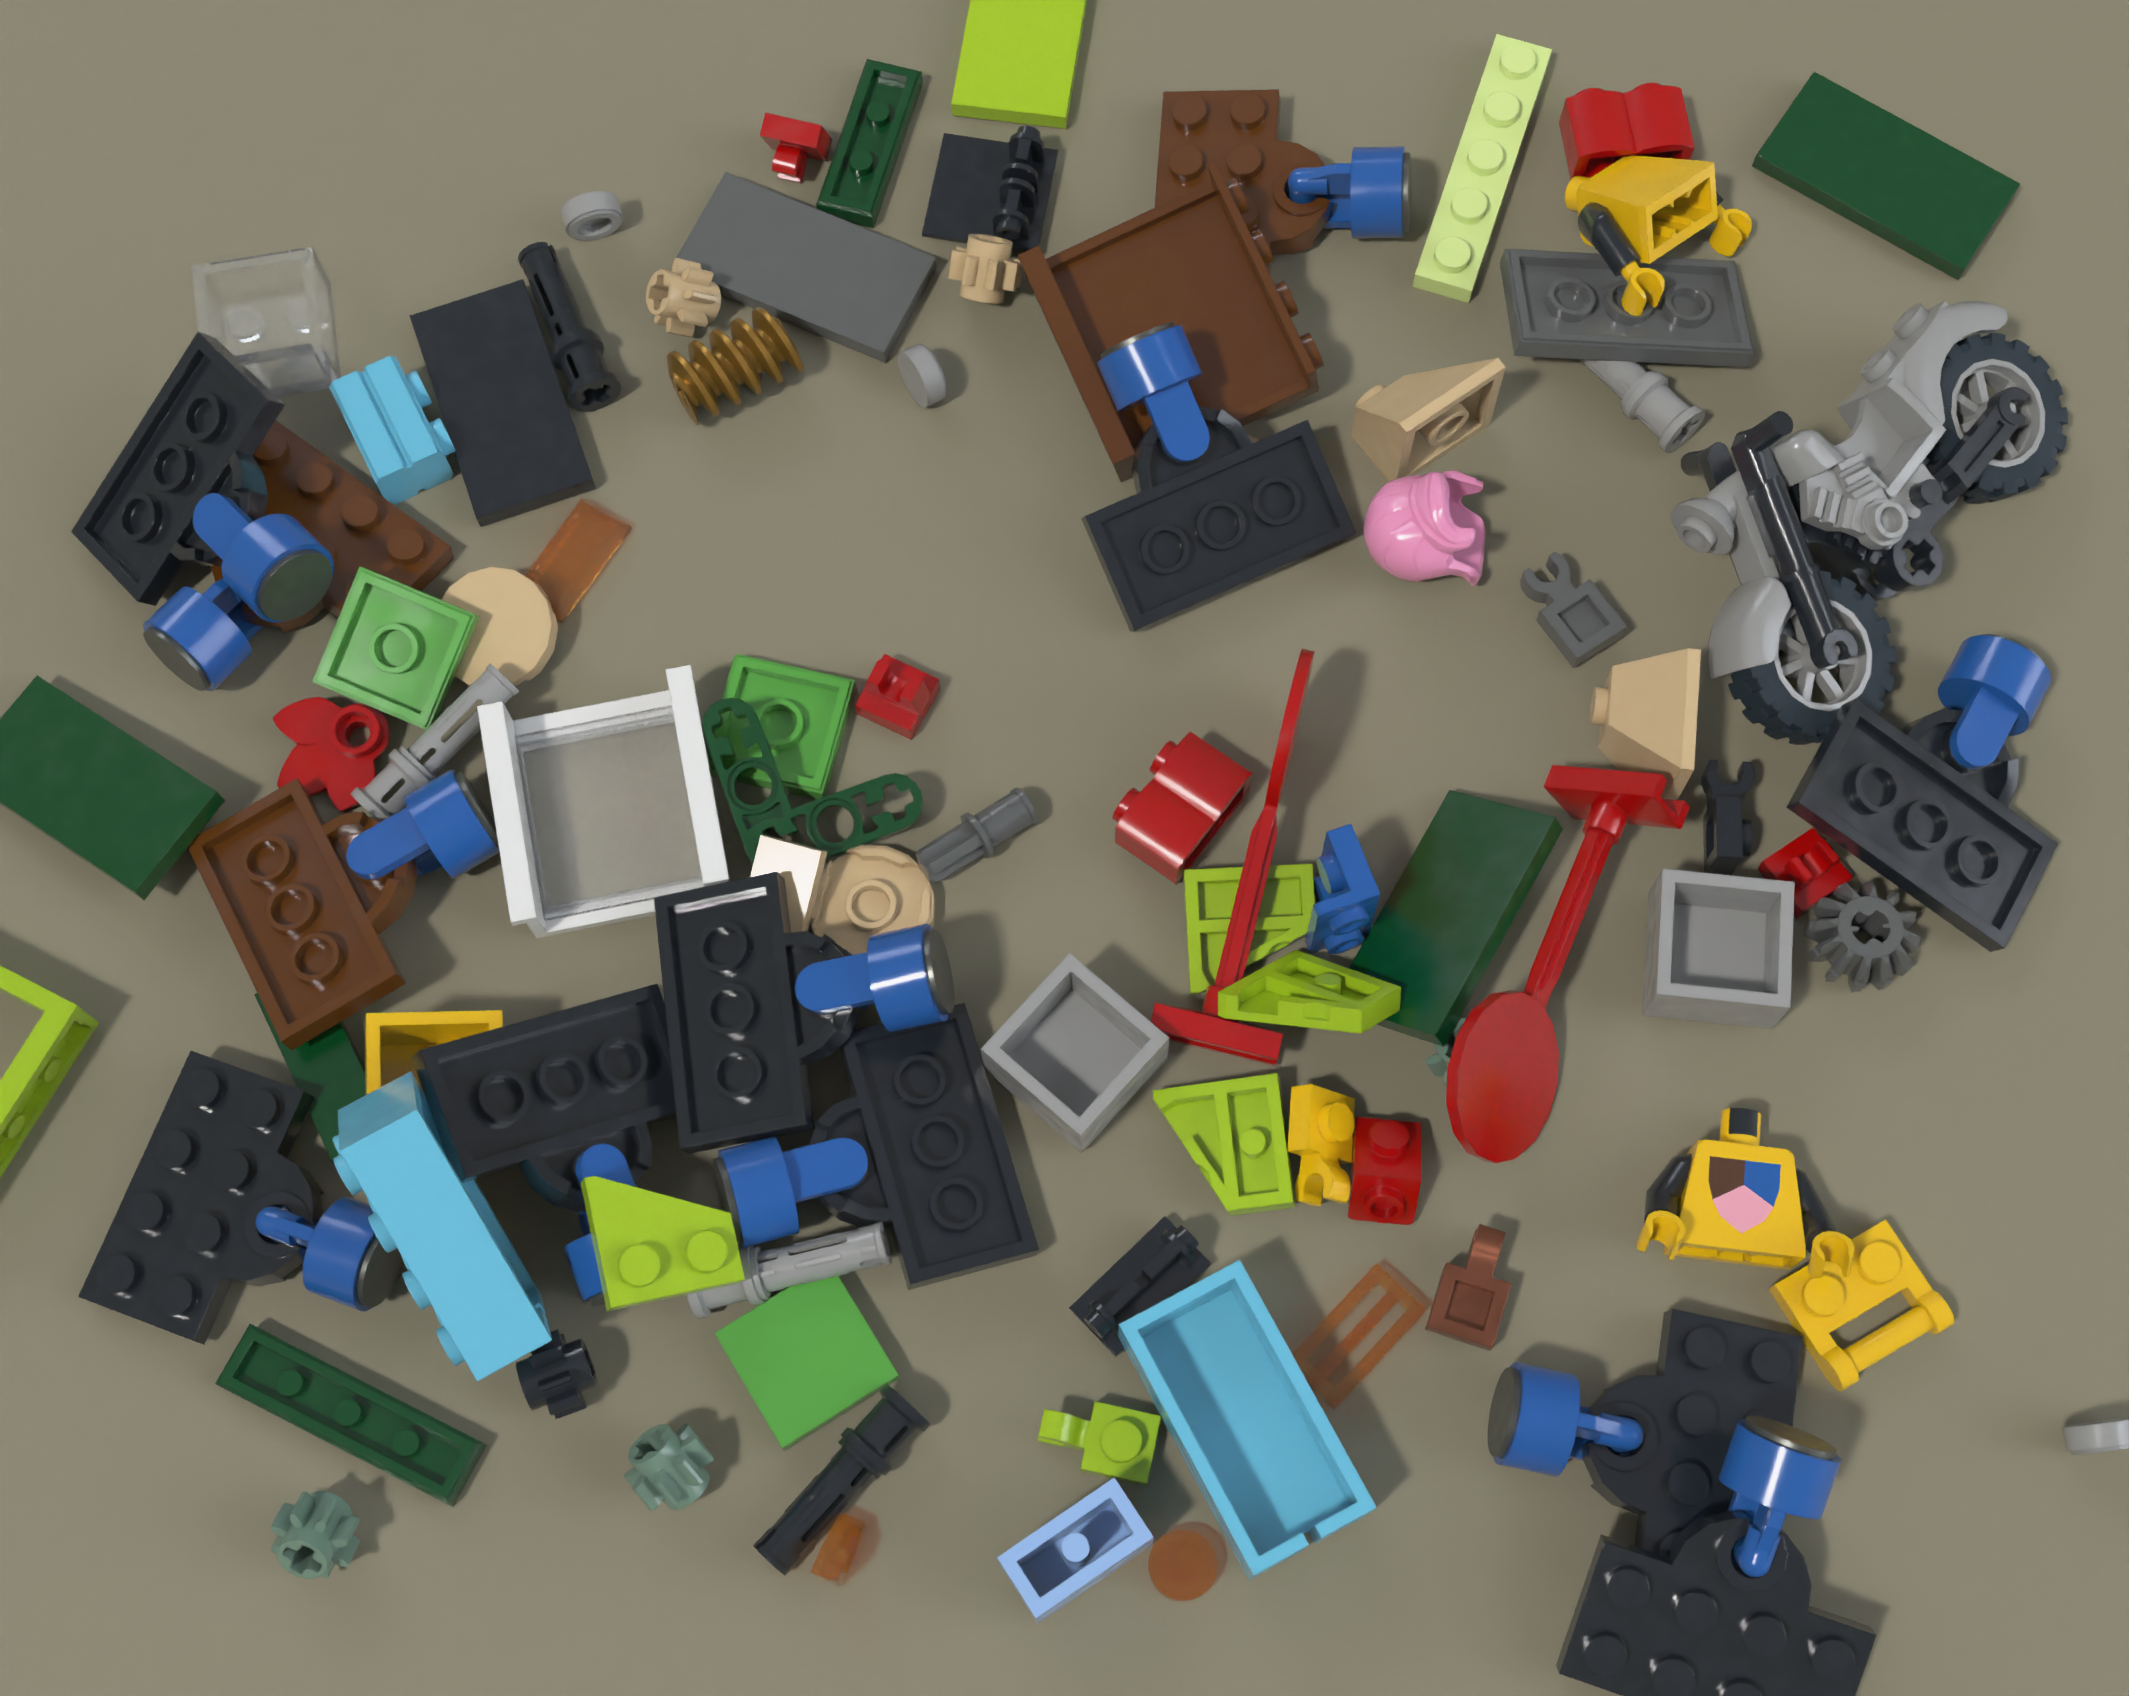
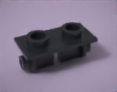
[1069,1216,1211,1357]

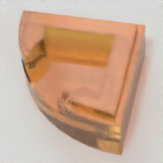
[811,1513,867,1587]

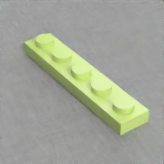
[1412,34,1552,303]

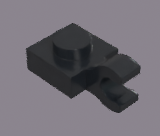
[1701,760,1755,875]

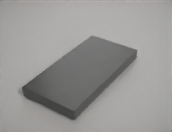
[672,172,937,363]
[1500,248,1755,367]

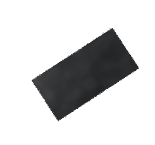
[410,279,596,527]

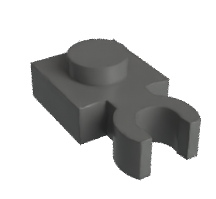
[1520,552,1627,668]

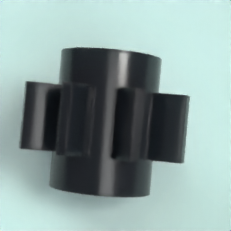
[516,1329,598,1419]

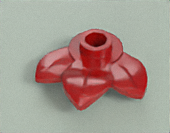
[273,697,391,812]

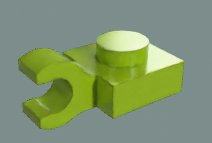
[1037,1401,1161,1486]

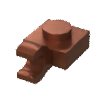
[1425,1224,1511,1351]

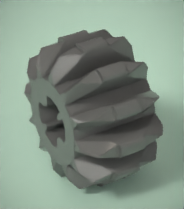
[1805,880,1921,993]

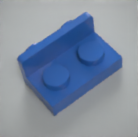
[1305,824,1380,955]

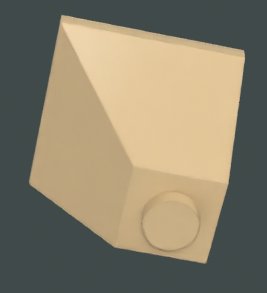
[1351,358,1506,481]
[1589,648,1701,800]

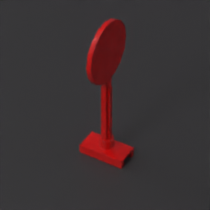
[1150,649,1315,1066]
[1446,765,1690,1164]

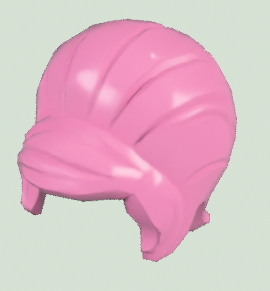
[1363,470,1485,586]

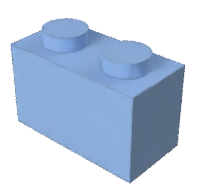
[997,1478,1154,1623]

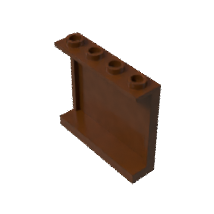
[1017,162,1324,483]

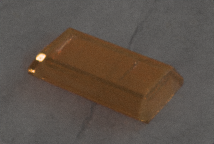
[524,498,632,624]

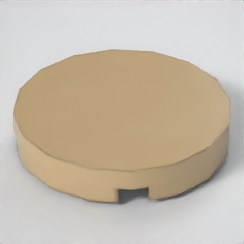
[441,567,558,686]
[810,845,935,955]

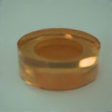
[1148,1530,1217,1602]

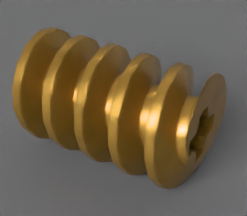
[667,307,804,426]

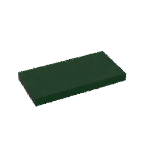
[1752,72,2020,280]
[0,675,226,900]
[1349,790,1563,1047]

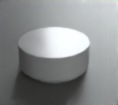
[560,191,623,241]
[897,344,947,408]
[2062,1418,2129,1455]

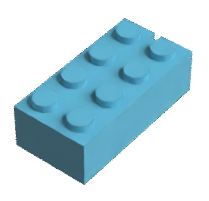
[332,1071,552,1382]
[1118,1260,1377,1581]

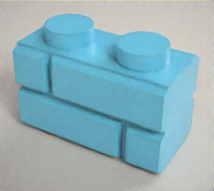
[329,355,456,505]

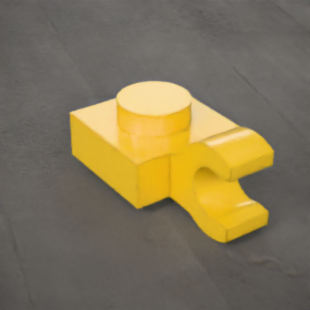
[1287,1084,1355,1207]

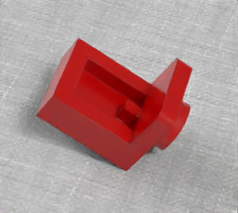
[1348,1116,1421,1225]

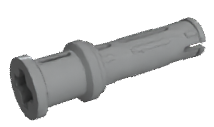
[1579,359,1705,453]
[350,664,519,822]
[687,1222,892,1319]

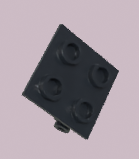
[922,126,1058,252]

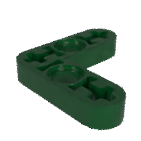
[702,698,923,864]

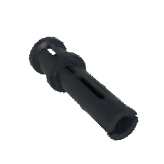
[518,242,622,412]
[753,1383,931,1575]

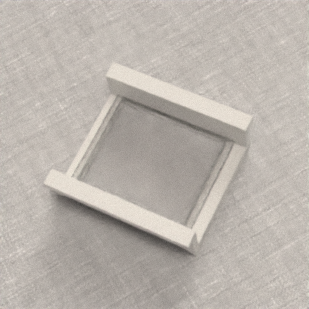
[477,665,730,939]

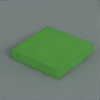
[312,566,480,730]
[706,654,857,800]
[714,1276,900,1451]

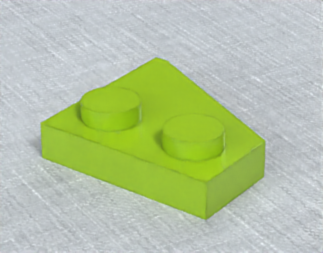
[1183,864,1315,995]
[1218,950,1401,1034]
[1153,1073,1296,1216]
[580,1176,745,1312]

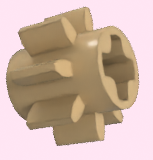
[947,234,1023,304]
[646,258,721,337]

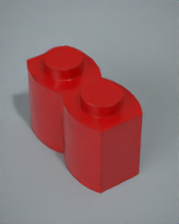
[1559,83,1695,179]
[1112,731,1252,885]

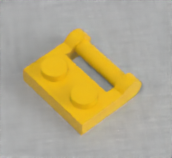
[1769,1219,1955,1392]

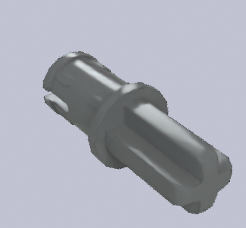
[916,787,1038,882]

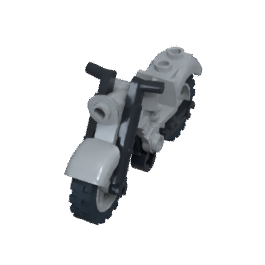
[1670,301,2068,745]

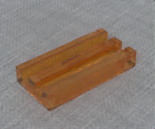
[1292,1263,1426,1410]

